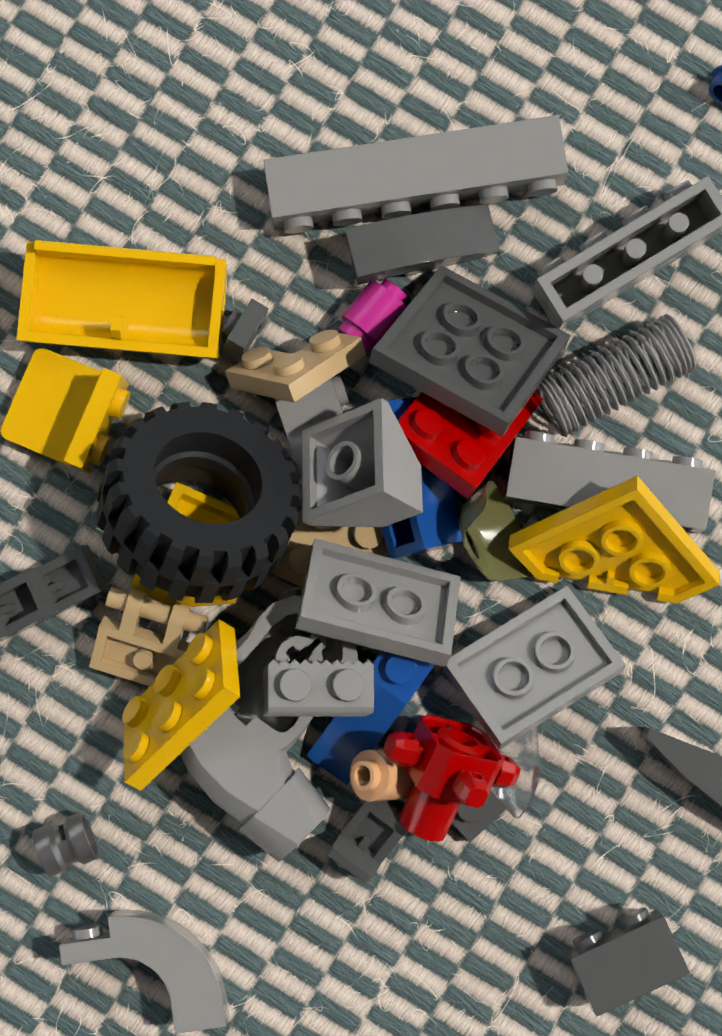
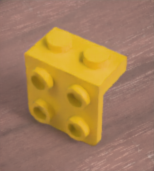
[1,348,131,474]

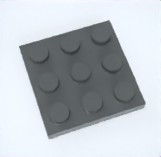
[369,265,571,436]

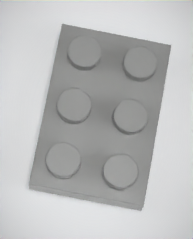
[295,538,461,667]
[442,586,626,750]

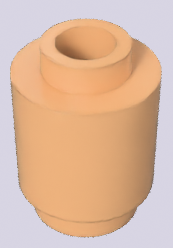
[350,749,414,802]

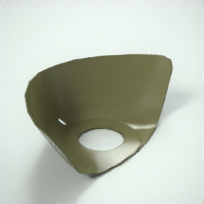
[458,481,533,581]

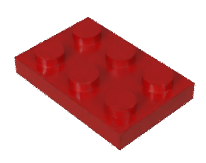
[398,392,543,499]

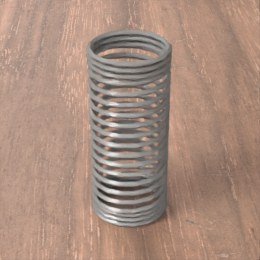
[536,314,697,437]

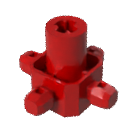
[383,714,520,842]

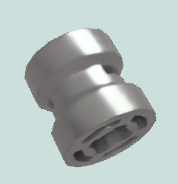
[33,812,99,877]

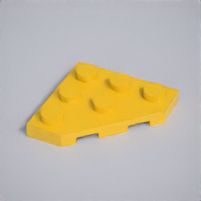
[508,475,720,604]

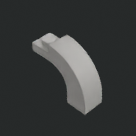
[59,909,230,1034]

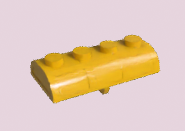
[16,240,227,359]

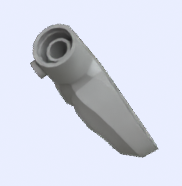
[180,596,358,862]

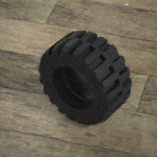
[96,402,302,603]

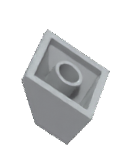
[302,398,423,528]

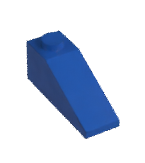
[306,651,435,785]

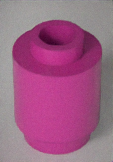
[337,279,408,355]

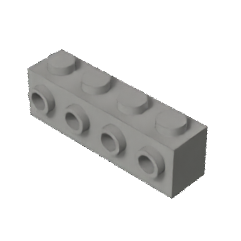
[531,175,722,330]

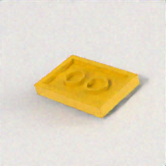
[122,619,240,791]

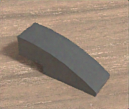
[345,204,500,285]

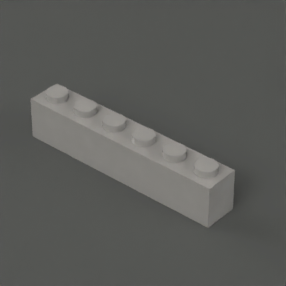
[263,115,568,234]

